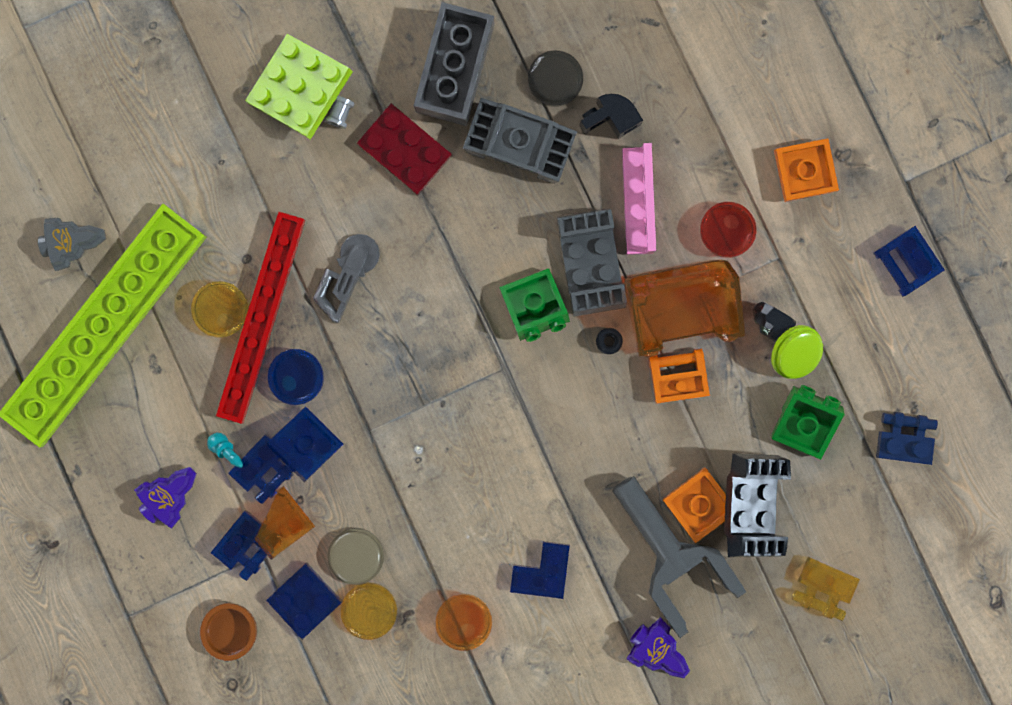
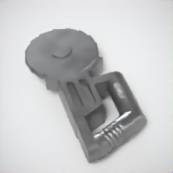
[313,234,380,324]

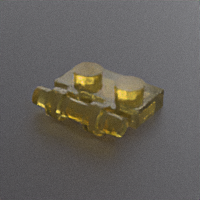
[792,557,860,621]

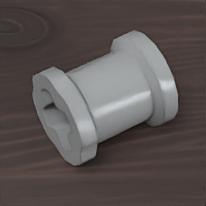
[323,96,354,129]

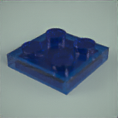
[266,407,343,483]
[266,562,343,640]

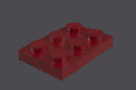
[357,103,452,195]

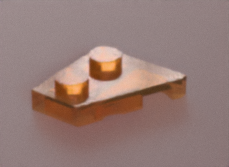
[255,486,315,560]

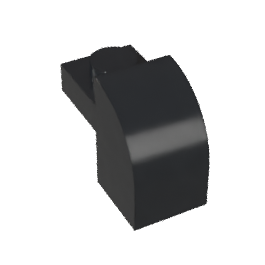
[579,94,643,139]

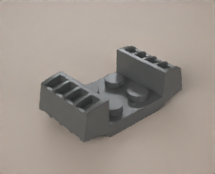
[463,98,577,184]
[557,208,627,317]

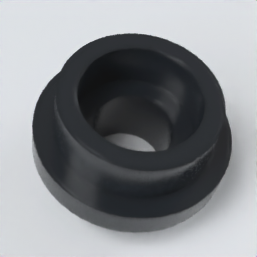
[596,328,623,355]

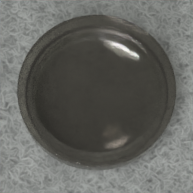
[528,50,583,107]

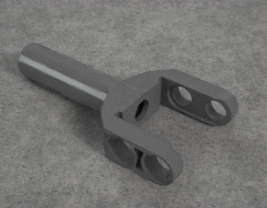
[612,476,746,638]

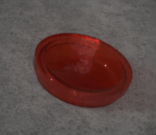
[700,202,757,258]

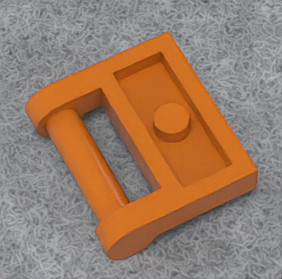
[649,348,710,404]

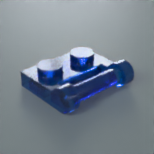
[873,226,945,297]

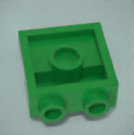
[499,268,570,342]
[771,385,845,460]

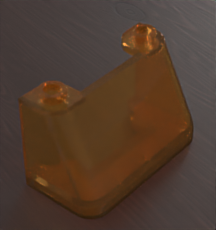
[624,260,745,357]

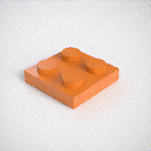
[774,138,839,202]
[662,467,726,543]

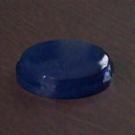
[268,349,324,405]

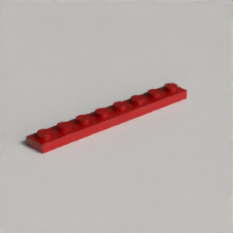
[216,211,306,424]

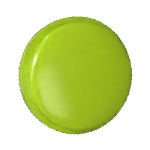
[771,325,823,379]

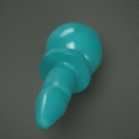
[207,432,243,468]

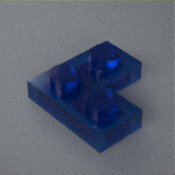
[510,541,570,599]

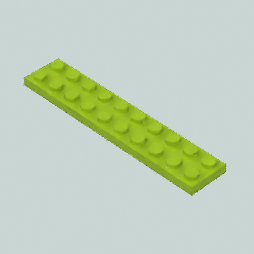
[0,204,207,448]

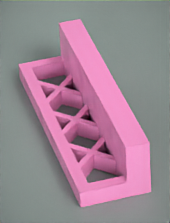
[622,143,656,255]

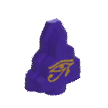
[134,467,197,529]
[627,617,690,678]

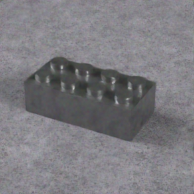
[414,2,494,126]

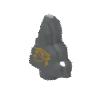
[38,218,106,271]

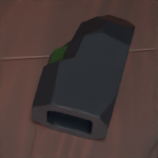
[752,302,796,342]

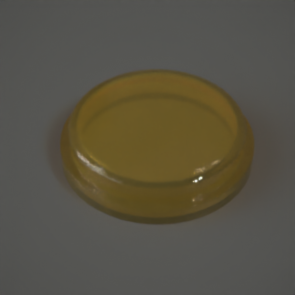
[191,281,248,337]
[341,583,397,640]

